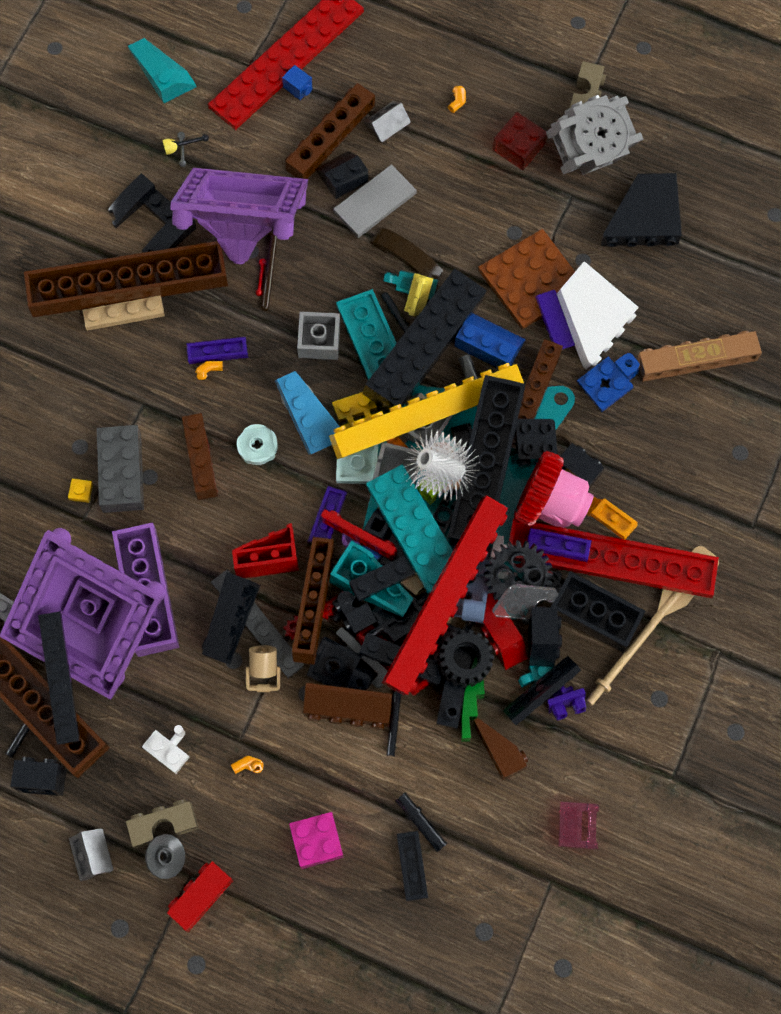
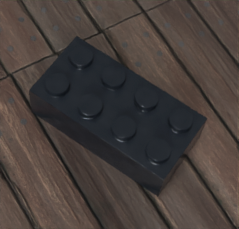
[551,572,645,653]

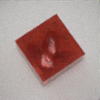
[493,112,547,170]

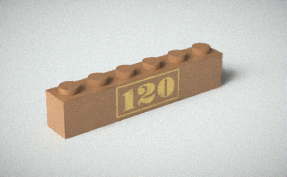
[637,331,762,382]

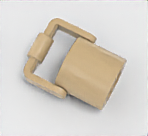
[246,645,281,692]

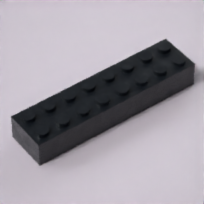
[363,268,487,412]
[448,375,526,548]

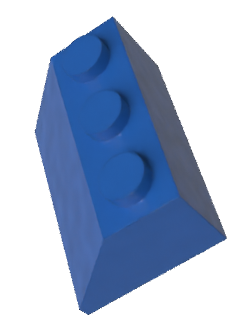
[455,314,526,368]

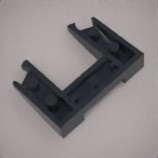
[108,173,197,253]

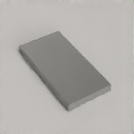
[333,164,417,238]

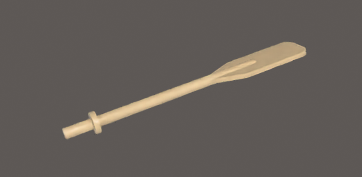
[586,546,719,706]

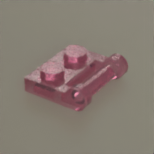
[558,802,599,850]

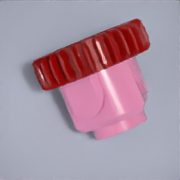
[514,451,594,528]

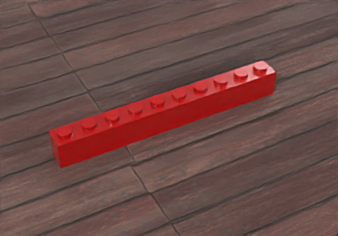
[381,495,508,695]

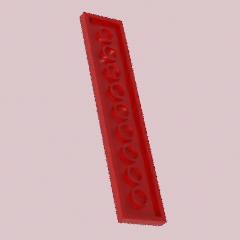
[208,0,364,130]
[509,518,719,598]

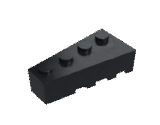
[202,572,261,664]

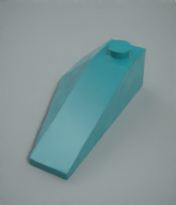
[128,38,197,103]
[329,540,413,617]

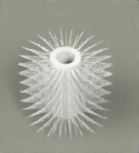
[403,429,480,501]

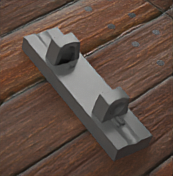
[336,627,388,689]

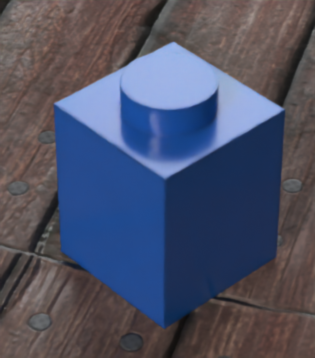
[282,65,312,100]

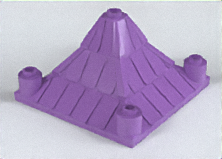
[171,168,308,264]
[0,528,166,700]

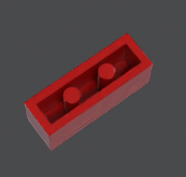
[167,861,234,932]

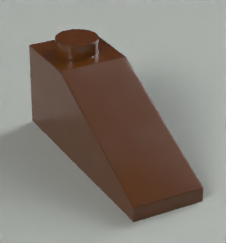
[473,718,528,780]

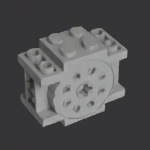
[546,95,643,175]

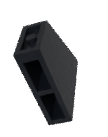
[601,173,682,247]

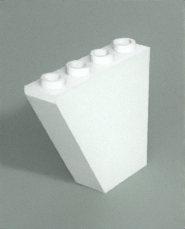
[557,261,638,369]

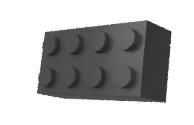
[97,425,144,513]

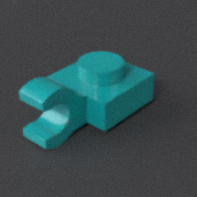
[518,666,553,688]

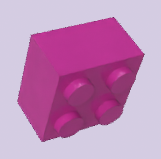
[289,812,344,869]

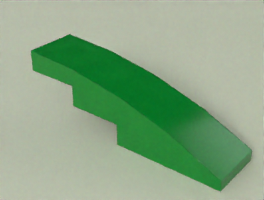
[461,656,485,742]

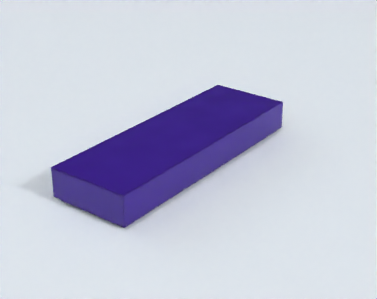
[535,289,575,350]
[186,337,248,364]
[307,486,347,545]
[527,528,592,562]

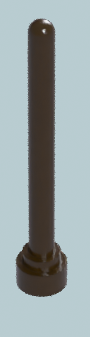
[261,228,277,311]

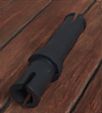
[395,792,448,852]

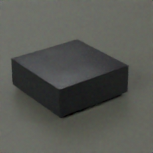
[450,422,472,448]

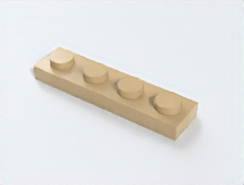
[83,295,165,331]

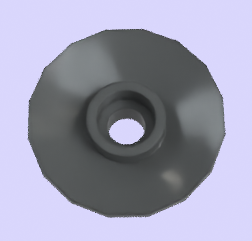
[145,834,185,879]

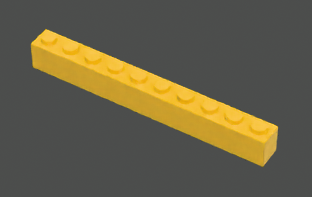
[329,363,524,459]

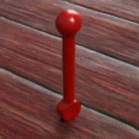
[255,259,267,296]

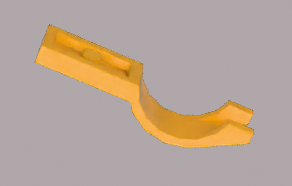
[565,470,638,540]

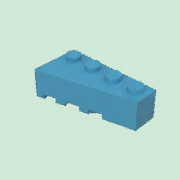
[275,371,340,455]

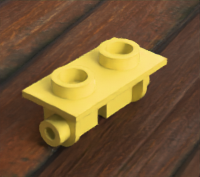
[404,273,433,316]

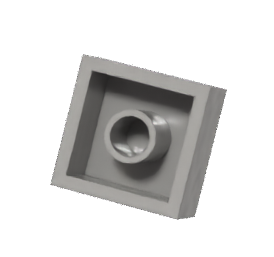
[297,312,340,360]

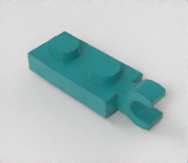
[383,270,439,300]

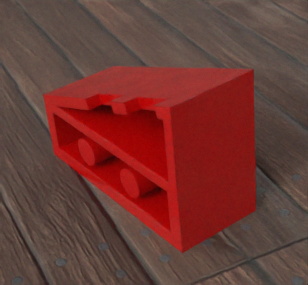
[232,523,299,578]
[475,593,527,670]

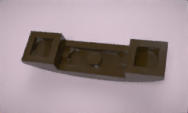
[370,227,443,280]

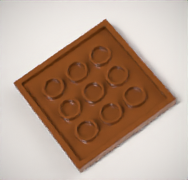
[478,229,575,330]

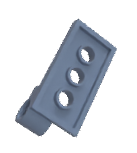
[453,543,493,623]

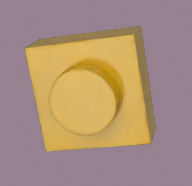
[68,478,93,503]

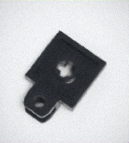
[307,637,376,690]

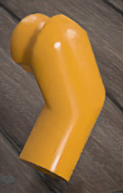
[448,86,466,113]
[195,361,223,380]
[231,756,263,774]

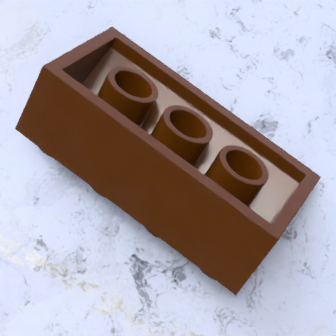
[303,683,392,730]

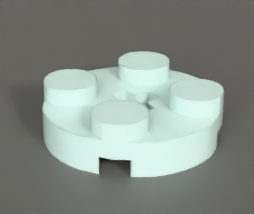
[237,424,278,465]

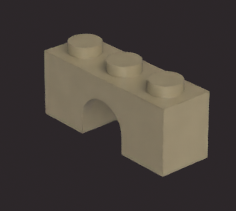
[570,61,606,108]
[126,800,199,849]

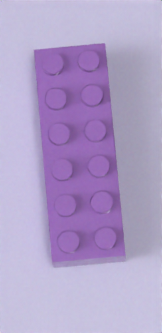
[112,523,180,657]

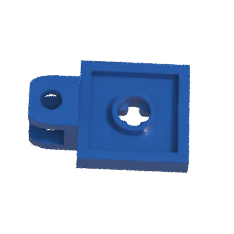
[577,353,640,412]

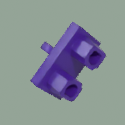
[547,686,586,721]

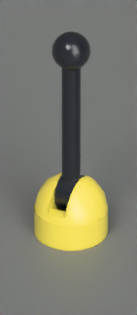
[162,134,209,155]

